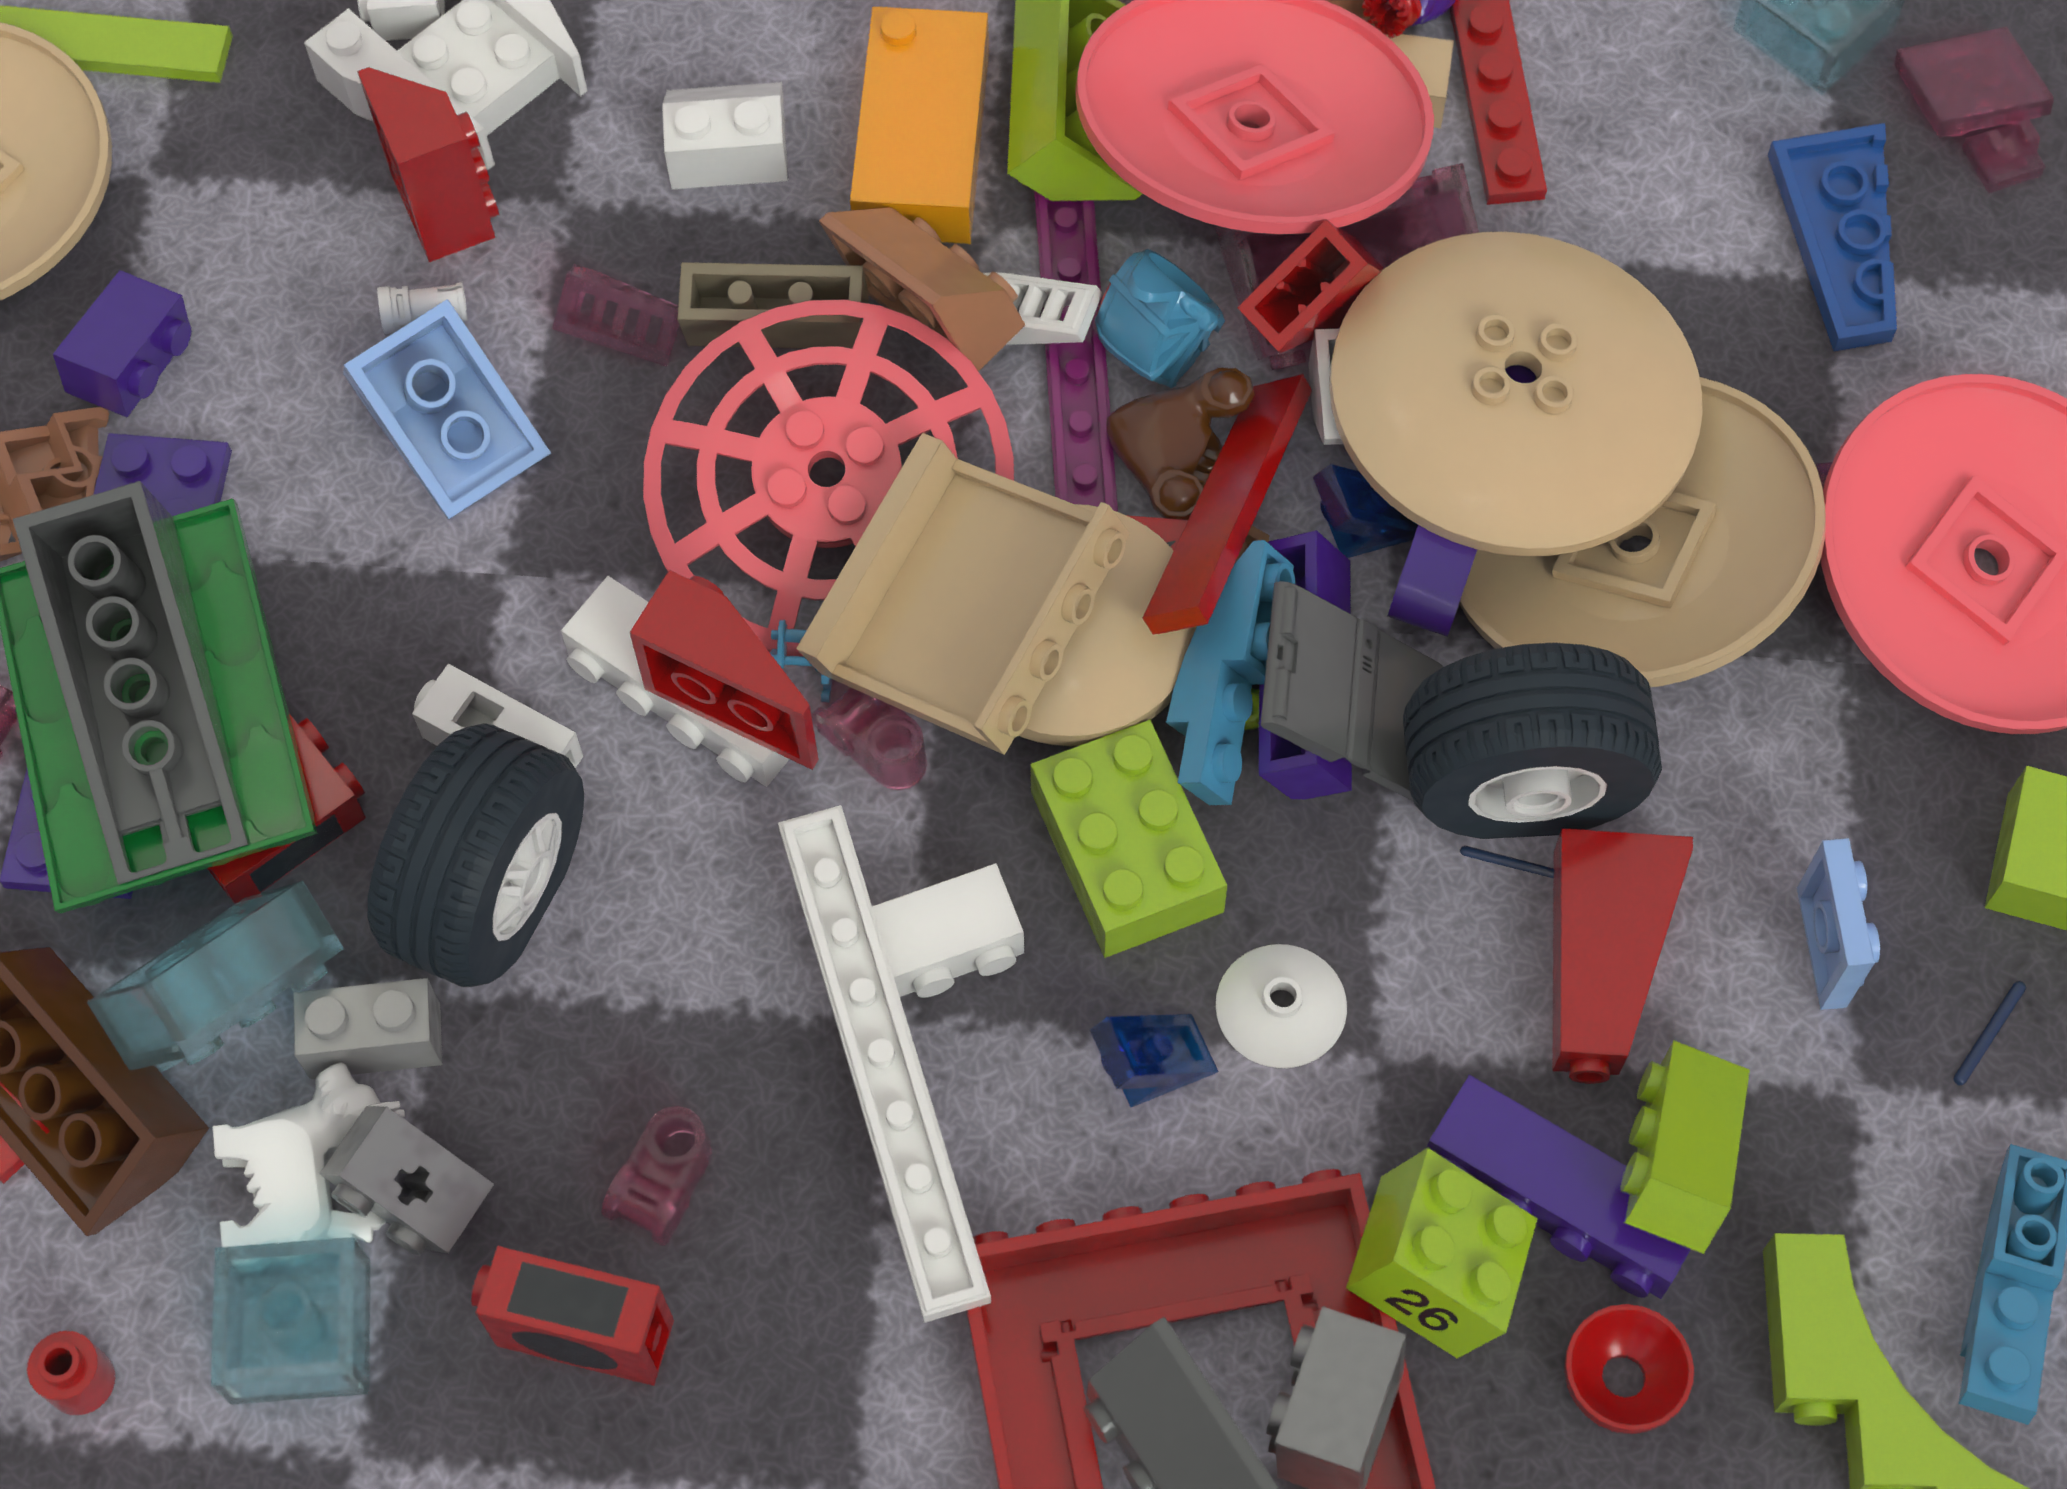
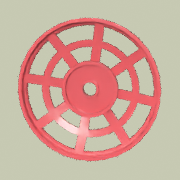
[643,300,1014,657]

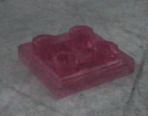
[1894,27,2054,138]

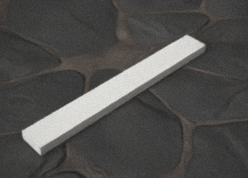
[778,805,991,1323]

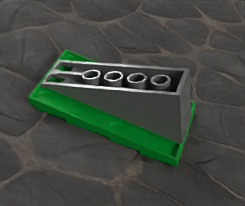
[0,481,318,914]

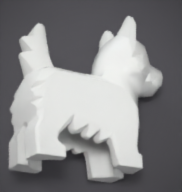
[212,1062,405,1265]

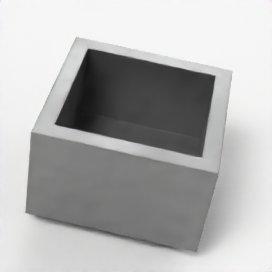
[1266,1306,1406,1489]

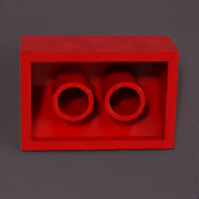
[357,67,500,262]

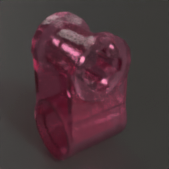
[811,687,928,791]
[601,1106,712,1246]

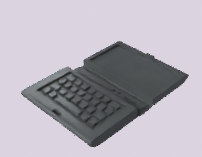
[1261,582,1443,801]

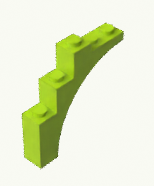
[1763,1233,2030,1489]

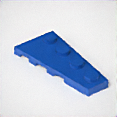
[1767,123,1897,351]

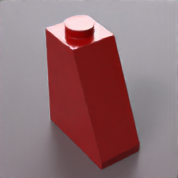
[1237,220,1385,353]

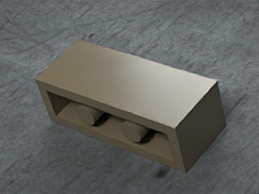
[677,262,869,349]

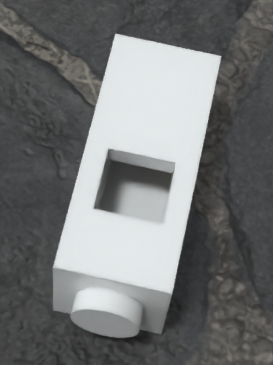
[412,664,583,768]

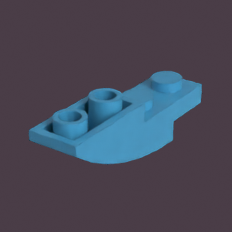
[1166,540,1295,805]
[1958,1144,2067,1425]

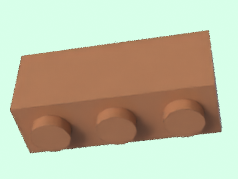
[819,207,1025,372]

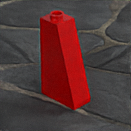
[1552,829,1693,1084]

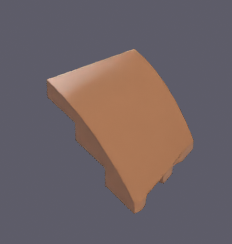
[0,407,109,562]

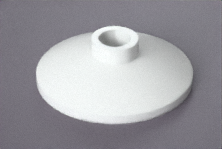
[1216,944,1347,1068]

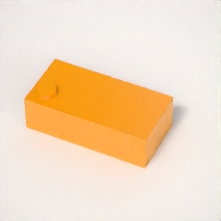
[850,6,989,244]

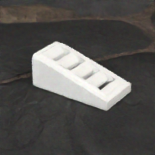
[983,273,1103,345]

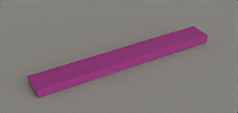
[1034,191,1118,512]

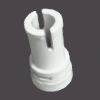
[377,282,468,335]

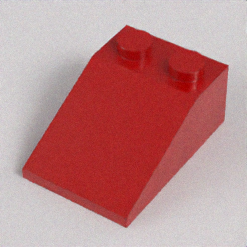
[629,570,819,770]

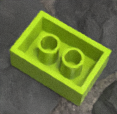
[1030,719,1227,958]

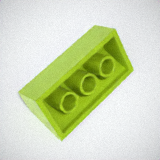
[1007,0,1143,201]

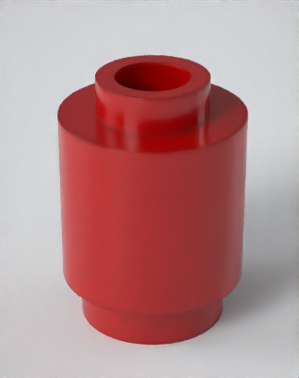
[27,1331,115,1415]

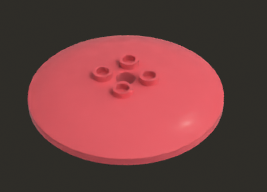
[1075,0,1434,234]
[1820,374,2067,734]

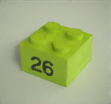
[1346,1148,1537,1358]

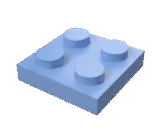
[1797,838,1880,1010]

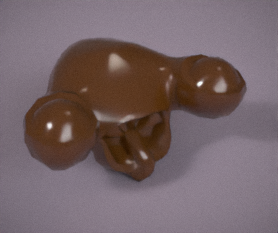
[1106,367,1255,520]

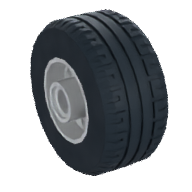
[1402,643,1662,839]
[367,723,585,987]

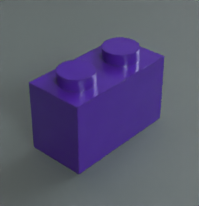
[53,270,192,417]

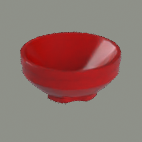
[1564,1304,1694,1434]

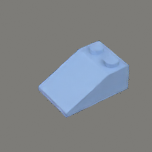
[343,299,551,520]

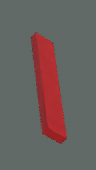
[1142,374,1312,635]

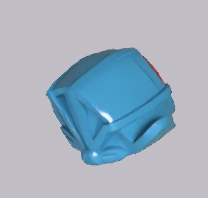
[1095,249,1225,388]

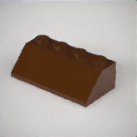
[0,947,209,1236]

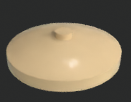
[1019,504,1197,746]

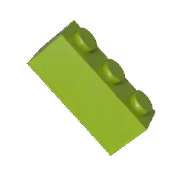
[1620,1040,1750,1254]

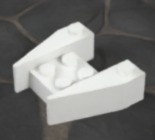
[304,0,587,170]

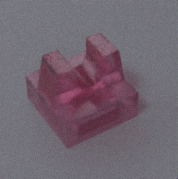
[1962,119,2046,193]

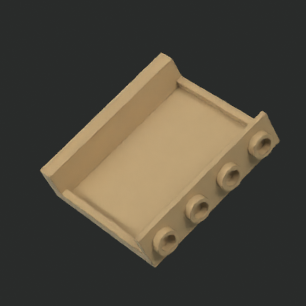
[796,433,1130,755]

